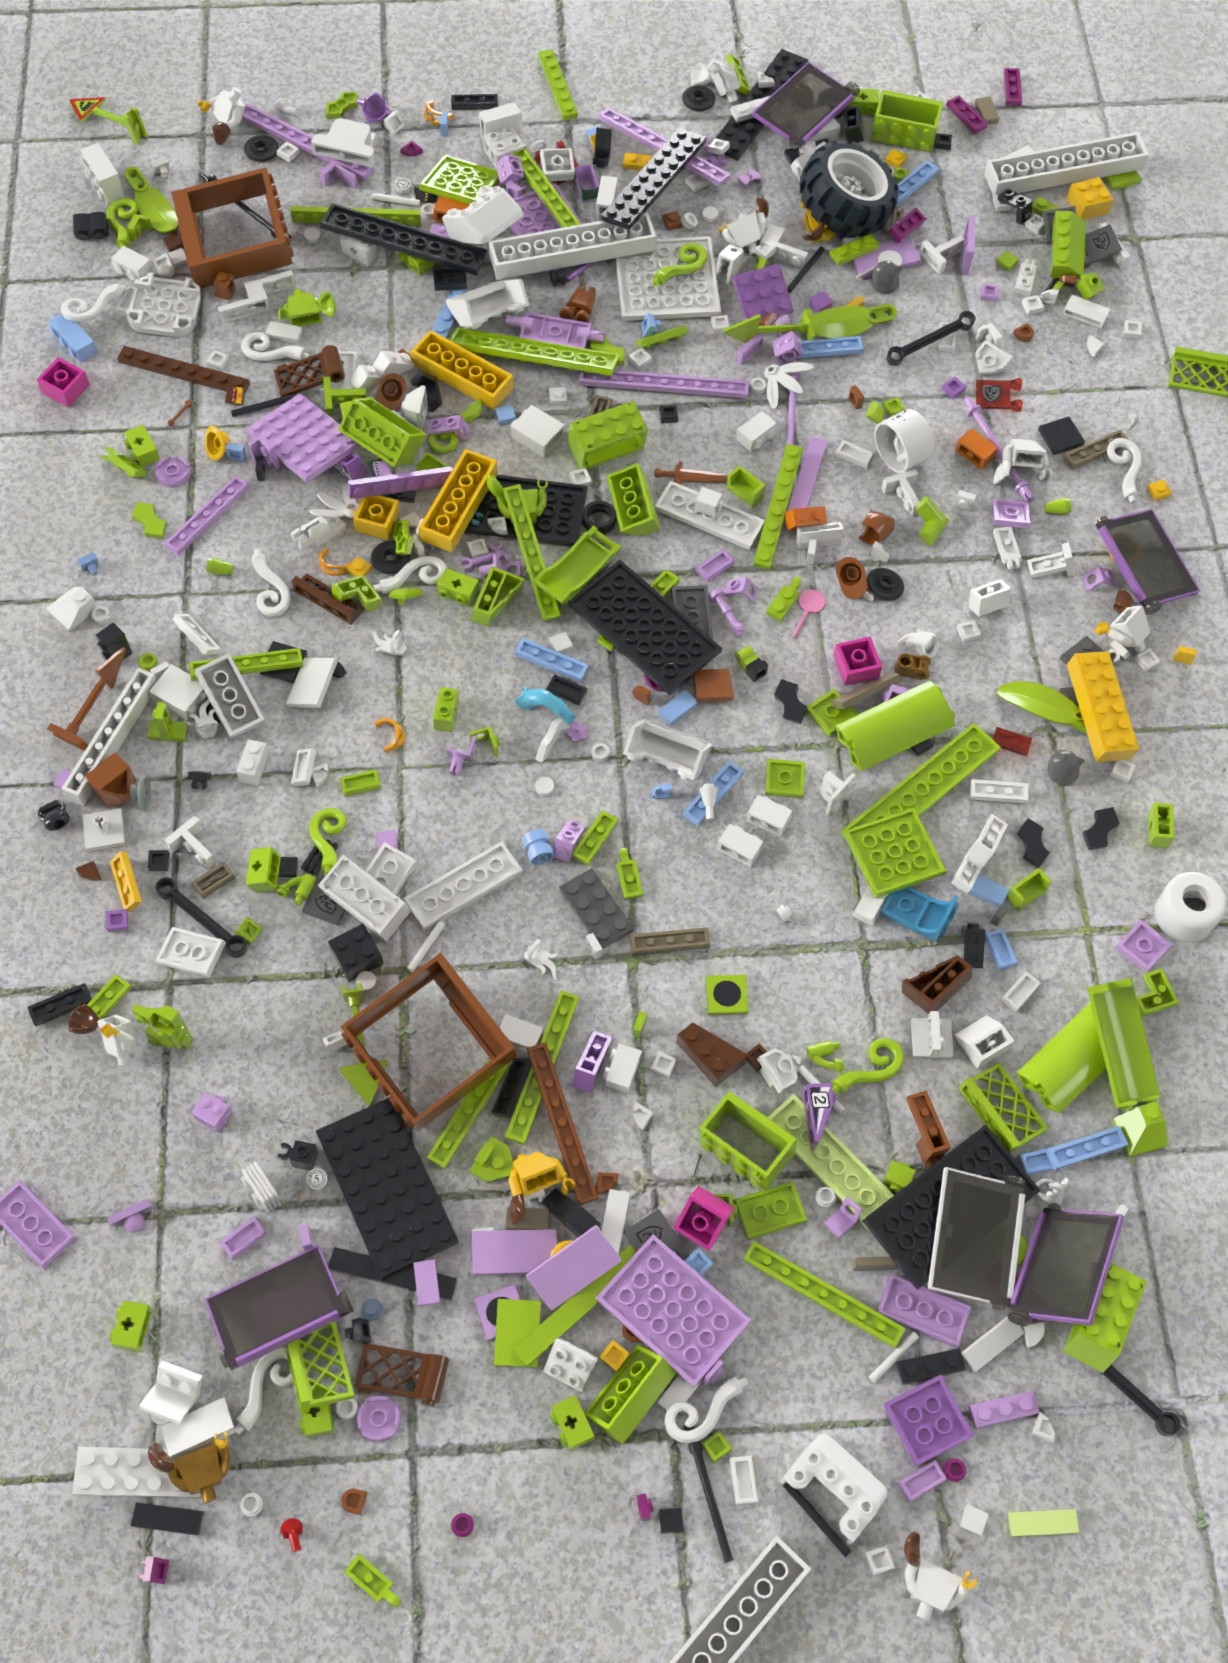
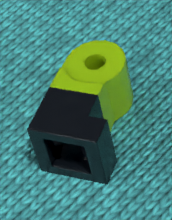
[735,646,769,682]

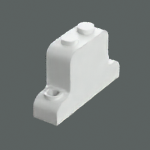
[311,118,375,168]

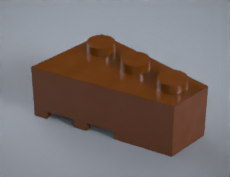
[902,955,973,1014]
[676,1023,748,1087]

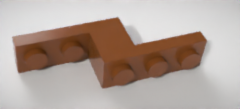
[906,1091,951,1170]

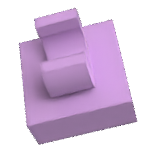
[506,180,525,198]

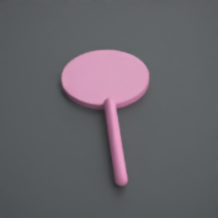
[793,590,825,638]

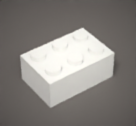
[80,143,125,205]

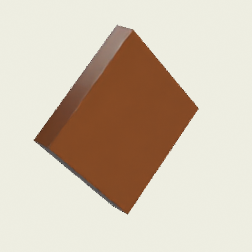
[693,669,734,702]

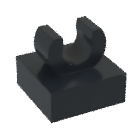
[188,771,211,789]
[344,1318,371,1344]

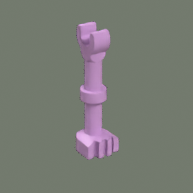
[709,587,744,637]

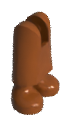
[559,284,596,323]

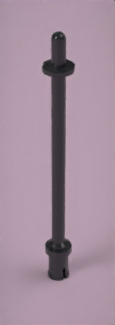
[199,172,292,241]

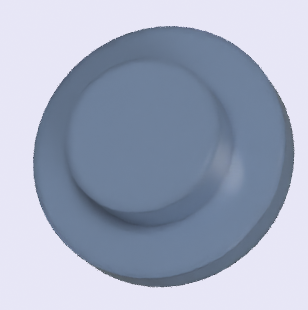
[361,1298,383,1321]

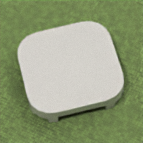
[126,273,201,337]

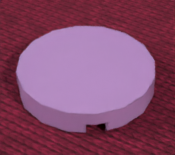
[155,456,191,488]
[356,1395,401,1442]

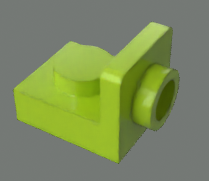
[127,214,152,241]

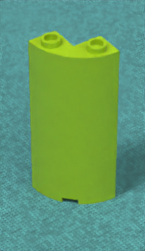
[836,681,955,771]
[1087,978,1161,1111]
[1016,1003,1106,1114]

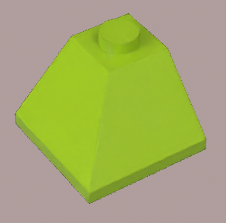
[1113,1102,1168,1158]

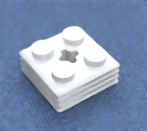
[540,148,575,182]
[241,1162,281,1214]

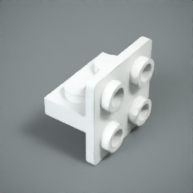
[820,771,856,816]
[911,1011,954,1058]
[543,1338,598,1392]

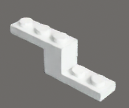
[738,213,808,268]
[218,270,296,323]
[951,814,1008,894]

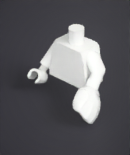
[690,62,740,103]
[993,439,1052,485]

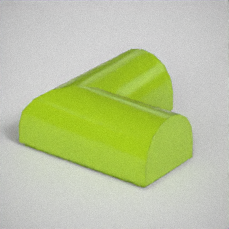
[915,496,949,546]
[332,575,382,611]
[1137,968,1180,1017]

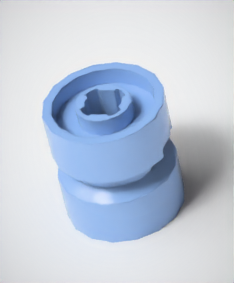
[522,829,554,865]

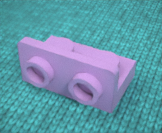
[248,434,281,471]

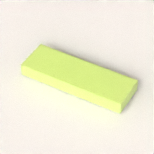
[1007,1509,1079,1537]

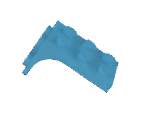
[880,887,959,942]

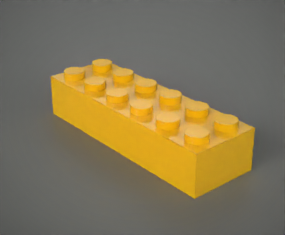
[410,330,514,410]
[419,449,498,553]
[1067,651,1139,762]

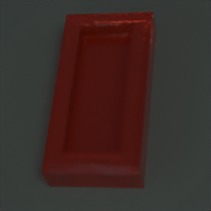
[993,727,1033,756]

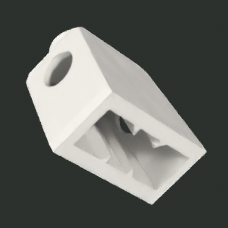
[716,245,744,286]

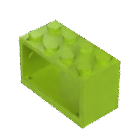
[871,90,943,153]
[338,398,427,467]
[567,401,648,470]
[699,1091,797,1191]
[1063,1263,1147,1373]

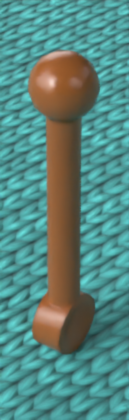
[168,400,192,426]

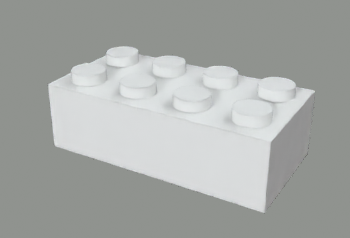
[195,653,265,740]

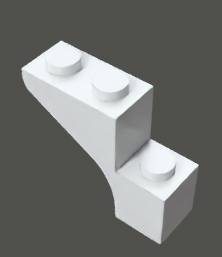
[350,351,415,394]

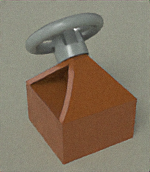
[85,752,151,812]

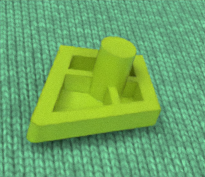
[866,401,884,424]
[389,588,423,605]

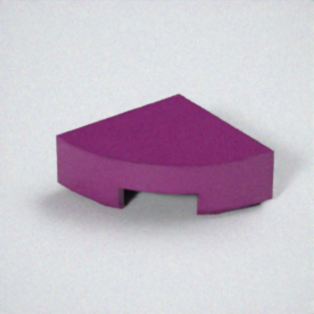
[400,141,423,156]

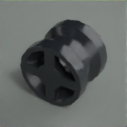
[550,268,567,287]

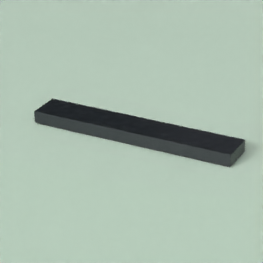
[328,1247,458,1301]

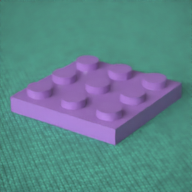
[732,264,794,320]
[882,1375,974,1467]

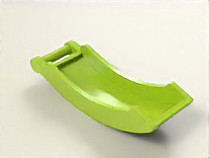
[533,525,622,604]

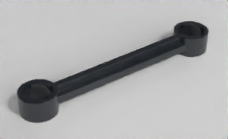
[886,311,976,366]
[155,877,247,958]
[1099,1365,1181,1437]

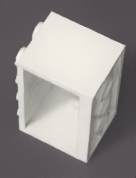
[318,855,411,942]

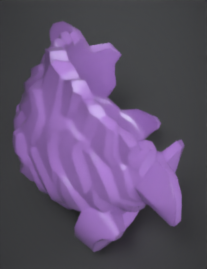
[356,92,392,123]

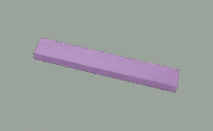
[787,436,828,512]
[164,476,250,556]

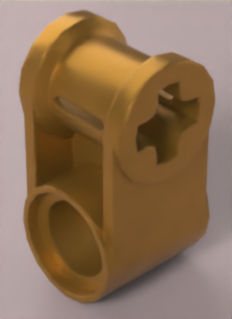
[894,653,931,680]

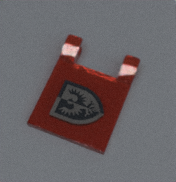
[976,378,1023,412]

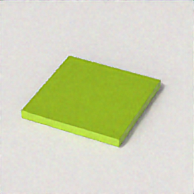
[419,155,500,205]
[844,808,947,899]

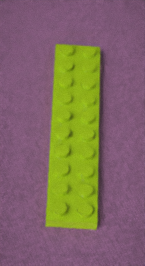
[450,327,620,376]
[840,723,1001,839]

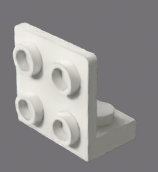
[483,126,525,168]
[139,1361,202,1424]

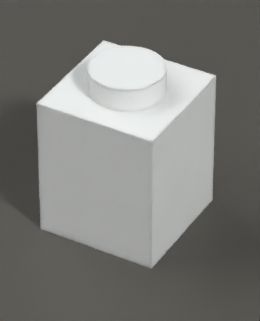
[695,487,723,517]

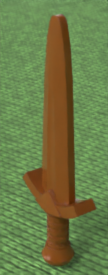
[654,461,728,485]

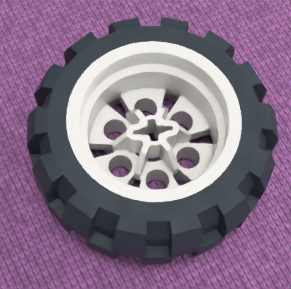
[800,140,898,238]

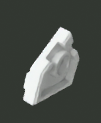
[975,340,1013,376]
[757,1048,801,1094]

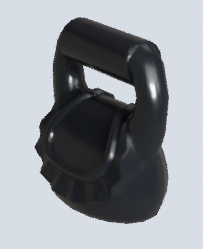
[38,800,70,831]

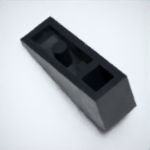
[541,1187,602,1238]

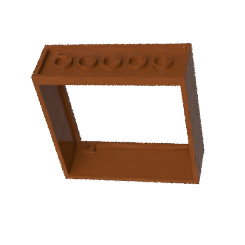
[171,167,294,288]
[340,953,517,1132]

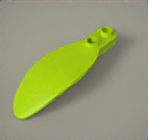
[125,167,179,233]
[809,304,897,339]
[997,681,1088,735]

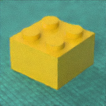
[1066,177,1114,220]
[353,495,400,541]

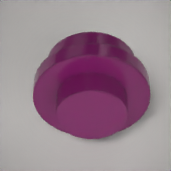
[943,1458,966,1482]
[451,1513,474,1537]

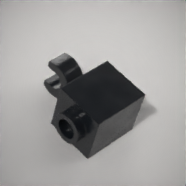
[278,1140,319,1171]

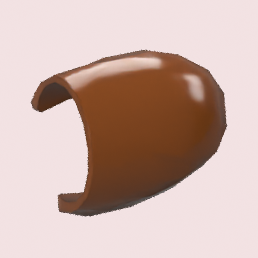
[859,510,895,545]

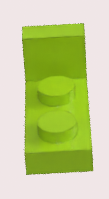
[323,377,366,416]
[147,702,189,742]

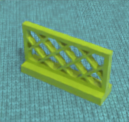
[1168,346,1228,398]
[958,1062,1049,1154]
[283,1321,354,1414]

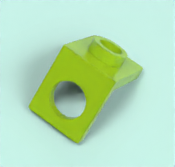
[469,726,500,757]
[713,1194,737,1227]

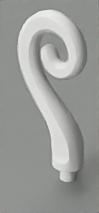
[61,283,127,322]
[241,332,311,361]
[1107,438,1142,504]
[251,549,291,617]
[373,556,447,594]
[234,1347,293,1435]
[664,1377,748,1443]

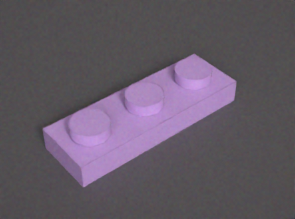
[969,1391,1040,1429]

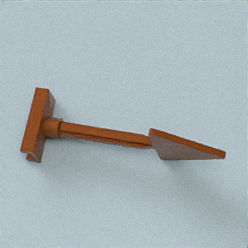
[47,647,126,751]

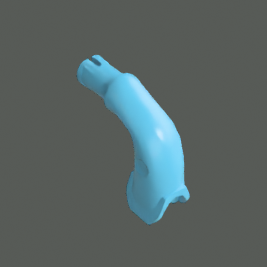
[515,687,576,724]

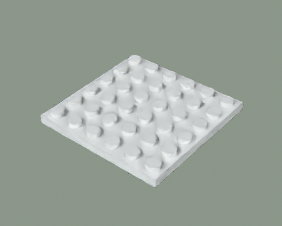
[615,236,721,321]

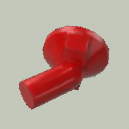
[280,1518,303,1553]

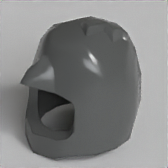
[872,260,903,294]
[1047,750,1085,786]

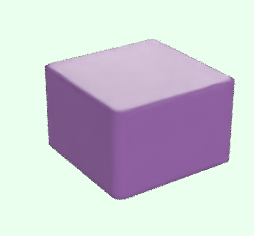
[809,291,833,313]

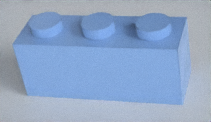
[49,313,97,362]

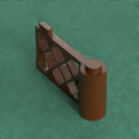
[274,345,345,397]
[354,1343,449,1407]

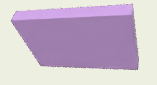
[962,215,976,275]

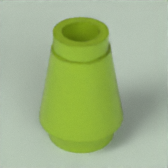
[1045,497,1071,515]
[206,557,234,575]

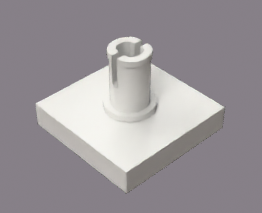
[82,808,126,852]

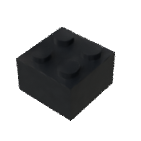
[328,923,384,982]

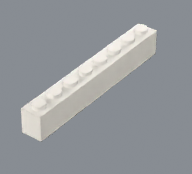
[61,668,157,806]

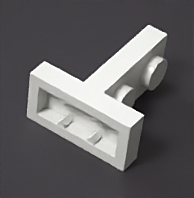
[920,236,965,275]
[881,469,920,517]
[1027,542,1075,579]
[165,815,215,868]

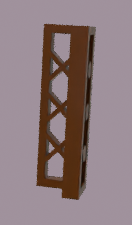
[292,573,364,625]

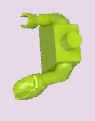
[278,289,336,327]
[486,474,548,524]

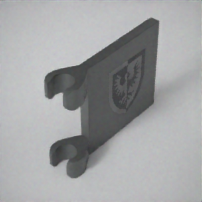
[1084,224,1122,269]
[302,868,345,926]
[624,1209,690,1261]

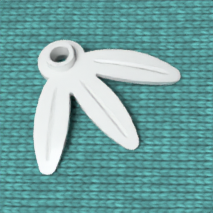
[764,362,813,409]
[310,482,359,518]

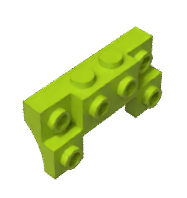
[132,1004,193,1050]

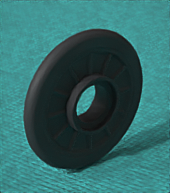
[682,85,716,111]
[244,135,279,162]
[371,541,410,574]
[867,568,904,600]

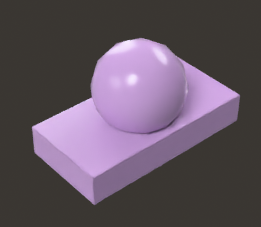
[107,1199,153,1233]

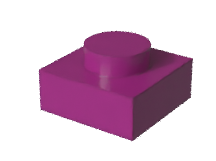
[636,1493,654,1521]

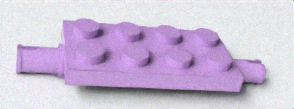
[505,312,606,349]

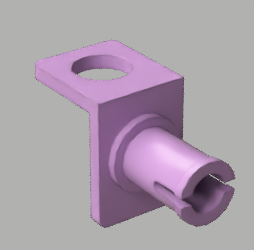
[479,554,521,578]
[446,736,477,776]

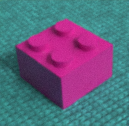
[36,357,90,408]
[833,636,882,686]
[673,1186,734,1251]

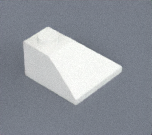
[401,386,428,431]
[46,587,97,631]

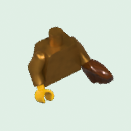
[147,1431,231,1504]

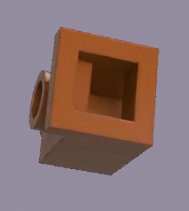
[214,271,236,300]

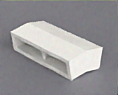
[1063,295,1110,329]
[796,522,843,549]
[852,885,889,926]

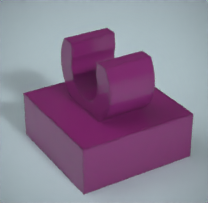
[140,1556,169,1584]

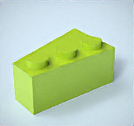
[471,566,525,626]

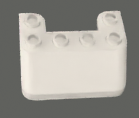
[442,186,523,244]
[446,279,529,329]
[623,719,712,781]
[779,1434,887,1546]

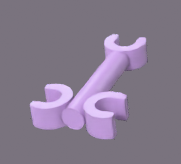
[703,135,728,167]
[461,540,509,572]

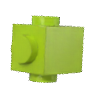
[1075,271,1105,300]
[882,1160,916,1194]

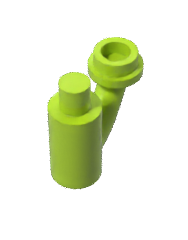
[276,874,317,906]
[806,1040,844,1073]

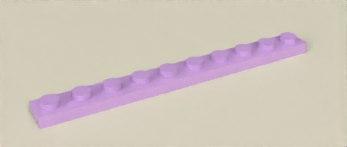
[242,103,374,181]
[599,107,730,187]
[579,370,749,399]

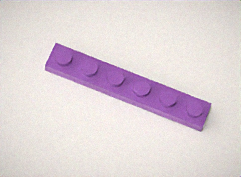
[348,466,453,499]

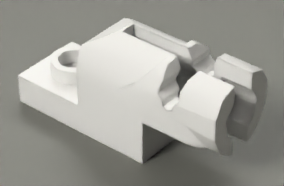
[290,515,347,549]

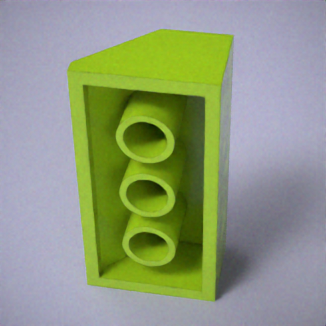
[1050,211,1086,279]
[607,463,660,536]
[584,1344,676,1444]

